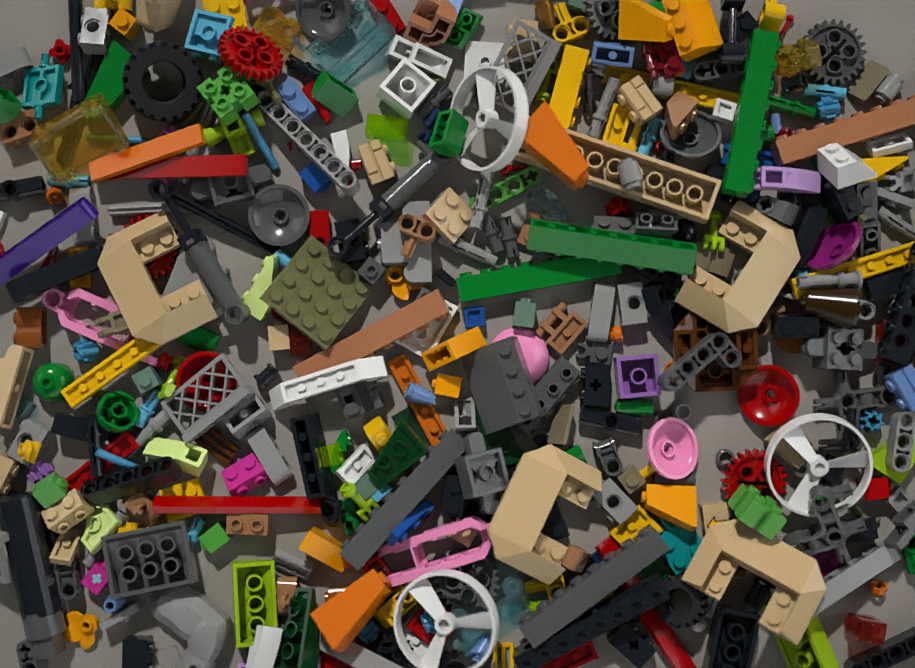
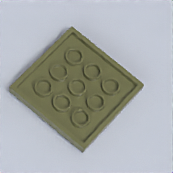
[260,235,375,351]

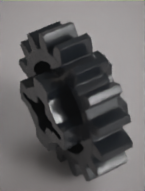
[370,631,414,668]

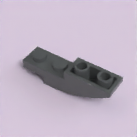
[852,179,881,258]
[593,212,678,238]
[884,500,915,550]

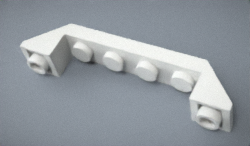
[269,356,388,411]

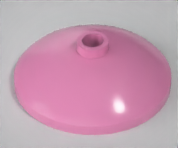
[492,327,549,384]
[647,417,699,479]

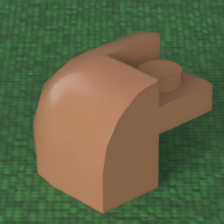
[403,0,457,48]

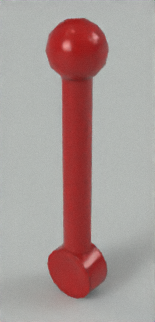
[778,14,794,41]

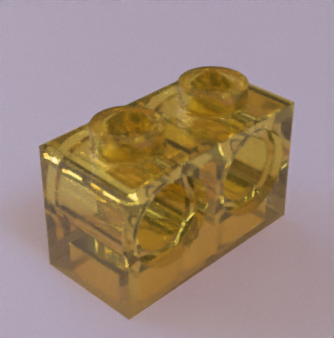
[253,5,303,52]
[775,37,822,77]

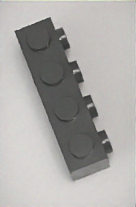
[517,356,581,435]

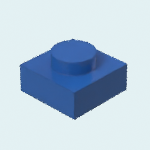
[463,305,486,328]

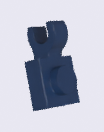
[417,108,441,146]

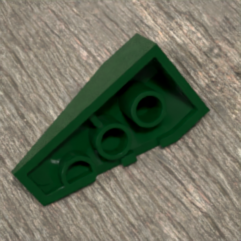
[273,587,319,668]

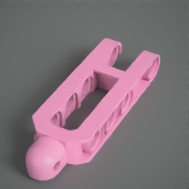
[42,288,161,367]
[377,515,492,587]

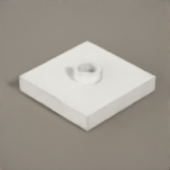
[464,41,505,85]

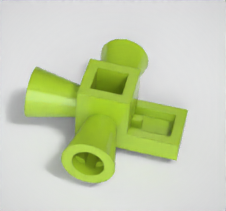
[203,106,266,157]

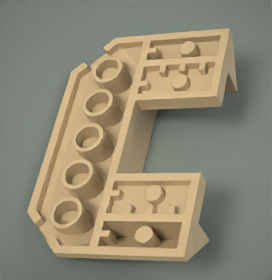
[674,201,801,334]
[97,210,218,346]
[487,444,602,585]
[681,518,826,646]

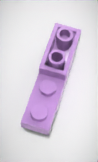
[752,166,821,194]

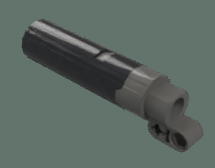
[0,491,67,668]

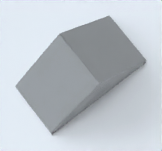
[454,397,476,431]

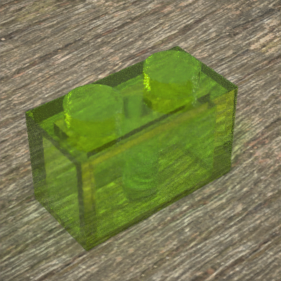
[365,113,410,143]

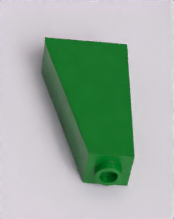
[81,40,150,126]

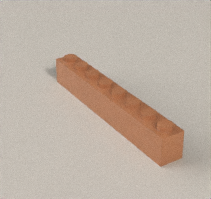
[769,95,915,167]
[293,289,450,378]

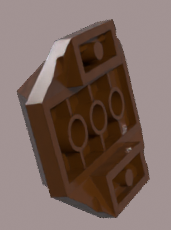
[672,311,759,392]

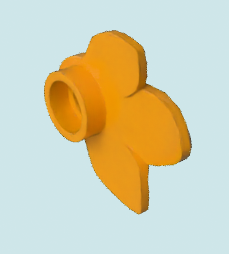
[385,266,423,301]
[63,611,99,650]

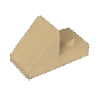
[49,527,84,566]

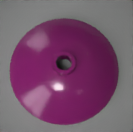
[806,220,862,271]

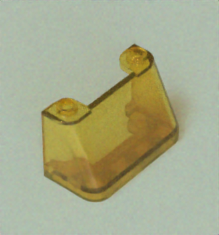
[28,92,130,185]

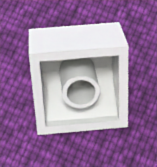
[376,57,436,121]
[817,143,877,189]

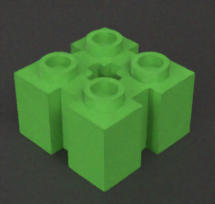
[197,66,260,127]
[727,483,787,540]

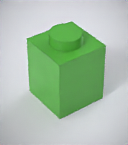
[32,471,68,509]
[198,520,234,554]

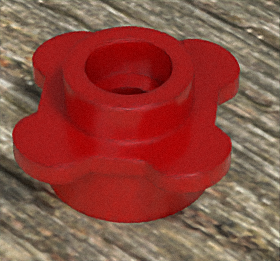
[49,39,70,63]

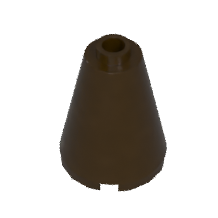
[800,288,863,330]

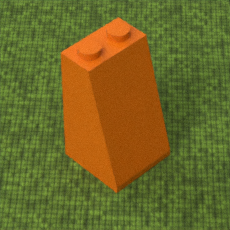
[521,101,589,191]
[310,568,392,653]

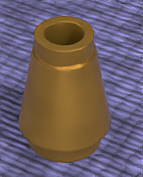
[534,0,556,31]

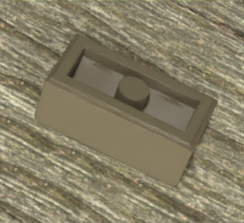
[846,60,890,104]
[547,404,575,447]

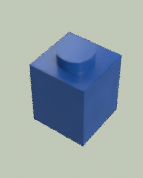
[298,162,332,195]

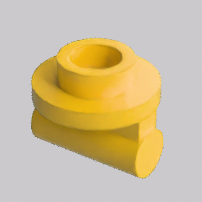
[18,440,42,463]

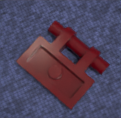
[640,37,686,80]

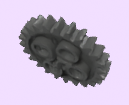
[582,0,621,41]
[798,19,867,86]
[434,546,501,615]

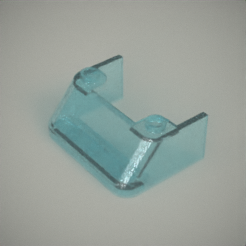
[292,0,396,83]
[437,562,529,645]

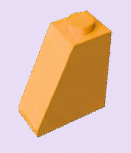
[618,0,676,42]
[421,326,487,372]
[640,484,697,532]
[298,525,352,573]

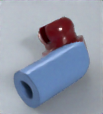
[770,113,793,137]

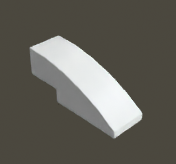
[385,35,453,79]
[330,130,351,198]
[246,625,283,668]

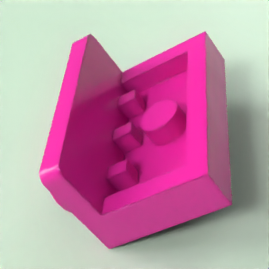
[221,452,270,496]

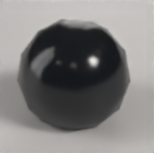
[672,219,697,243]

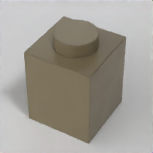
[615,463,646,494]

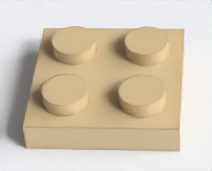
[422,187,472,245]

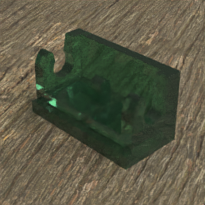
[391,406,429,445]

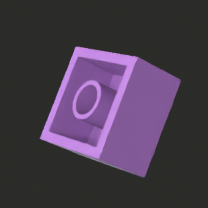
[613,353,662,399]

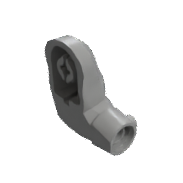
[150,584,231,668]

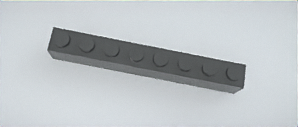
[340,428,465,571]
[517,526,670,648]

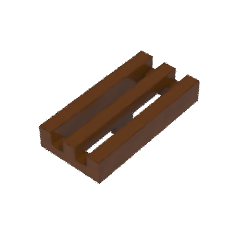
[194,428,240,465]

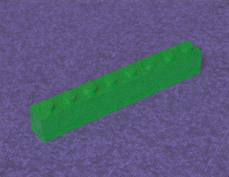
[721,28,781,198]
[526,218,698,275]
[456,255,622,303]

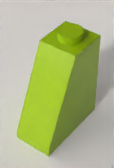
[871,436,915,485]

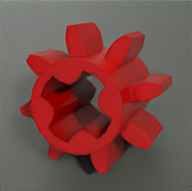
[605,196,632,217]

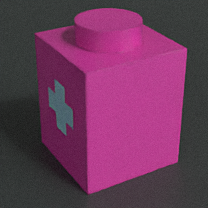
[80,560,108,595]

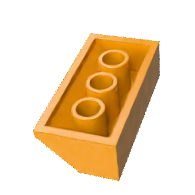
[662,0,723,62]

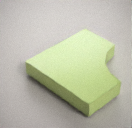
[80,504,122,554]

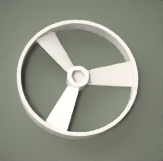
[450,65,528,172]
[764,413,873,517]
[393,569,499,668]

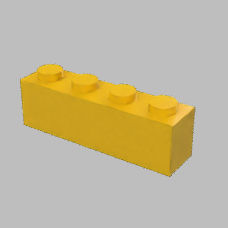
[549,44,591,129]

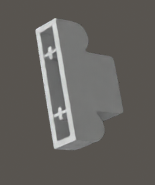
[377,201,433,286]
[162,237,230,305]

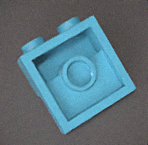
[184,9,235,63]

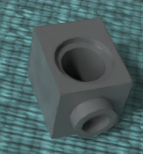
[357,256,387,286]

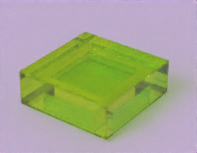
[319,442,345,468]

